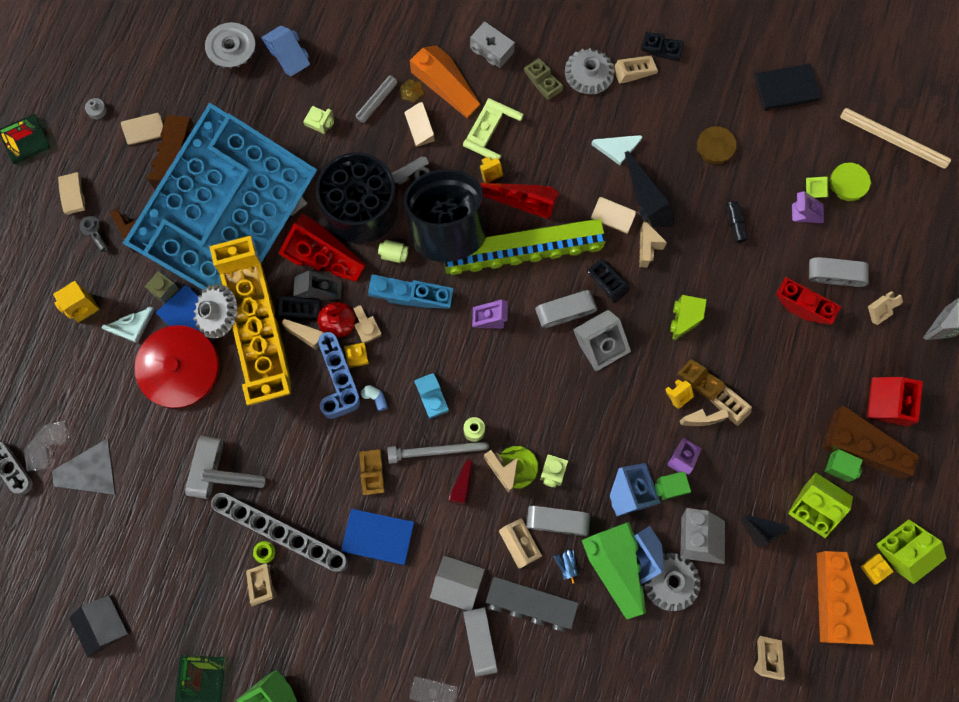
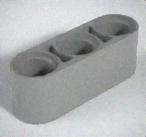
[809,257,869,287]
[535,290,598,328]
[185,435,223,500]
[526,506,591,536]
[463,607,498,677]

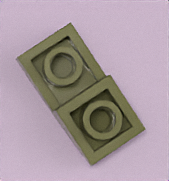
[524,58,563,100]

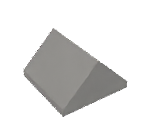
[430,556,485,611]

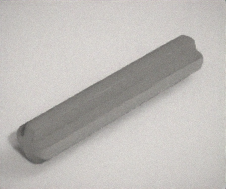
[356,75,397,123]
[200,469,266,488]

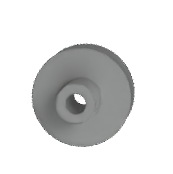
[85,98,107,119]

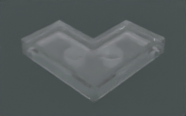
[409,676,458,702]

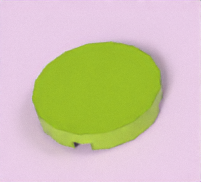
[829,163,871,201]
[500,446,538,489]

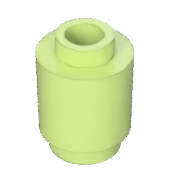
[378,239,409,263]
[464,417,485,442]

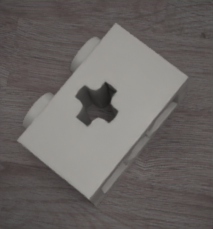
[470,21,515,68]

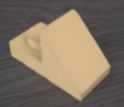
[639,222,667,268]
[484,450,517,493]
[246,563,277,606]
[754,636,785,681]

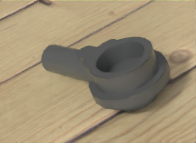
[79,216,108,252]

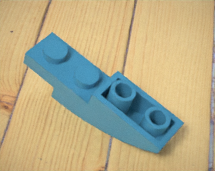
[368,274,453,308]

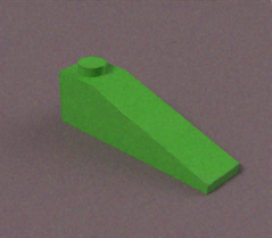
[582,522,646,619]
[236,670,297,702]

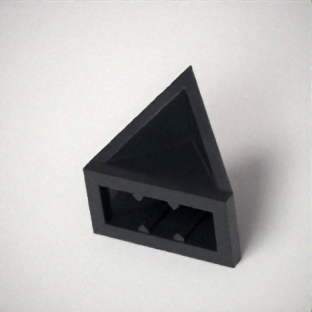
[741,515,790,548]

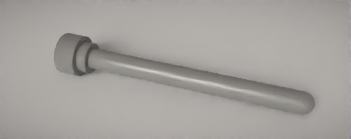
[387,442,489,464]

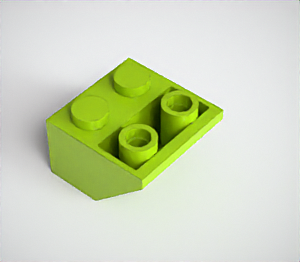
[788,473,853,538]
[877,519,947,584]

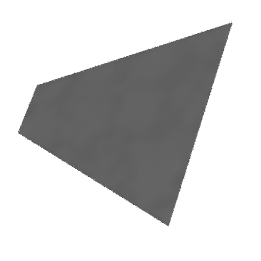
[52,438,115,495]

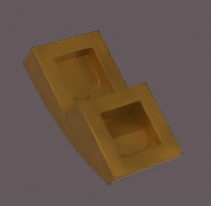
[677,359,726,401]
[359,449,384,495]

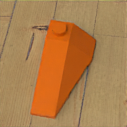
[410,45,480,119]

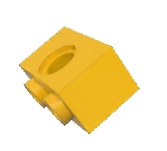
[53,281,100,323]

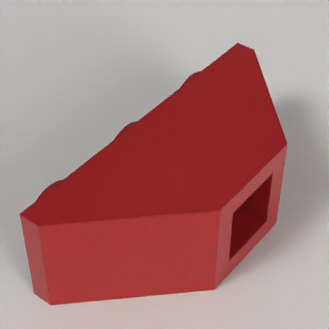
[776,277,842,325]

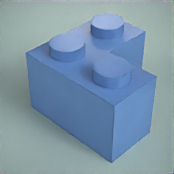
[261,26,310,76]

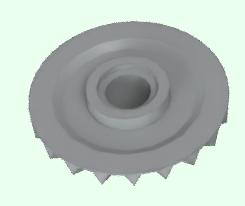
[205,22,256,69]
[565,48,615,94]
[193,284,237,338]
[644,553,701,611]

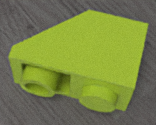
[670,295,706,340]

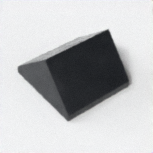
[69,595,129,658]

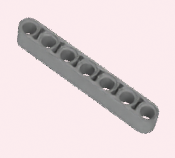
[211,493,348,573]

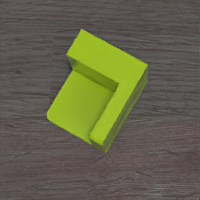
[806,177,829,198]

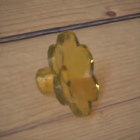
[399,79,423,102]

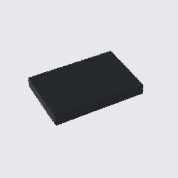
[754,64,821,110]

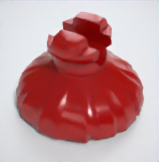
[317,302,356,339]

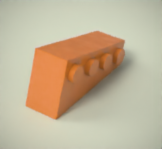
[817,551,874,645]

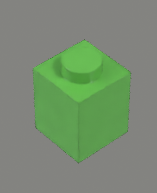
[824,449,863,482]
[655,471,691,501]

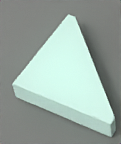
[591,135,642,165]
[102,307,154,343]

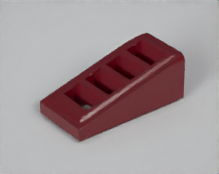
[448,460,473,505]

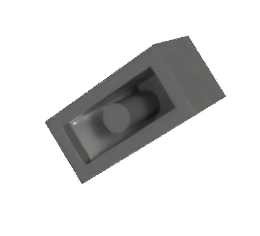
[294,271,342,300]

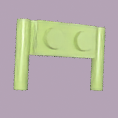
[463,98,524,160]

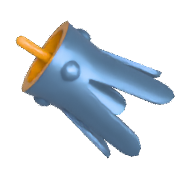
[553,549,580,584]

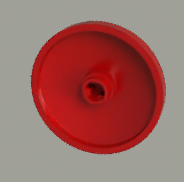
[135,325,219,409]

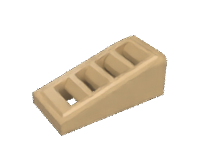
[614,56,658,84]
[282,319,324,350]
[710,385,752,426]

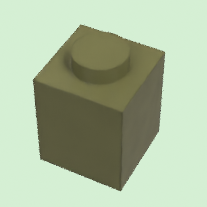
[145,271,179,304]

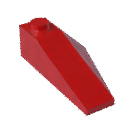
[479,183,559,220]
[278,214,366,281]

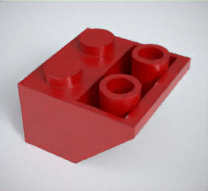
[867,377,923,427]

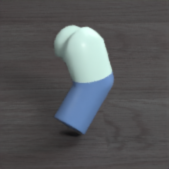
[361,385,388,412]

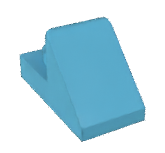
[414,373,449,419]

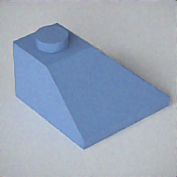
[610,463,660,516]
[634,526,664,585]

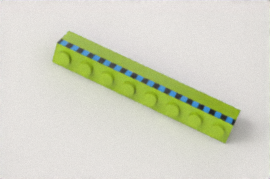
[444,219,606,275]

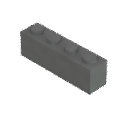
[486,577,578,632]

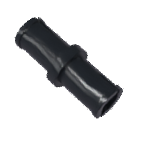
[726,201,748,243]

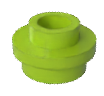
[253,541,275,563]

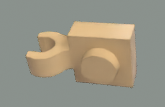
[868,291,903,325]
[353,305,382,344]

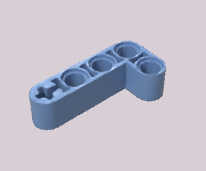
[318,332,361,419]

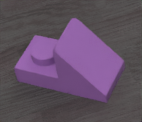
[792,191,824,223]
[472,300,508,329]
[668,437,702,474]

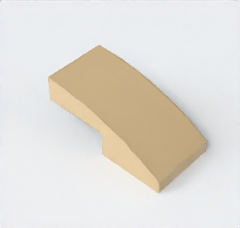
[58,172,85,215]
[680,409,729,426]

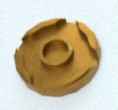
[697,126,736,164]

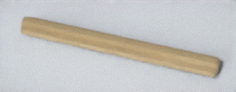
[840,108,951,168]

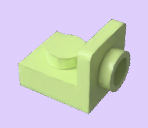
[303,106,335,134]
[540,454,568,488]

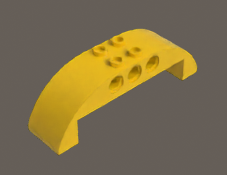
[209,236,291,406]

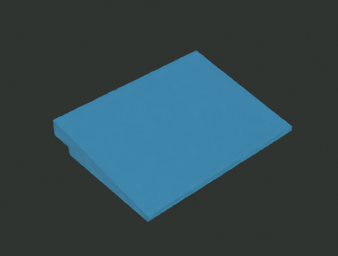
[123,103,317,290]

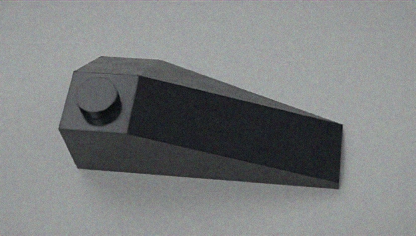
[624,151,675,227]

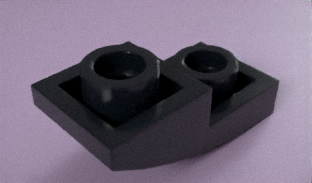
[641,32,684,61]

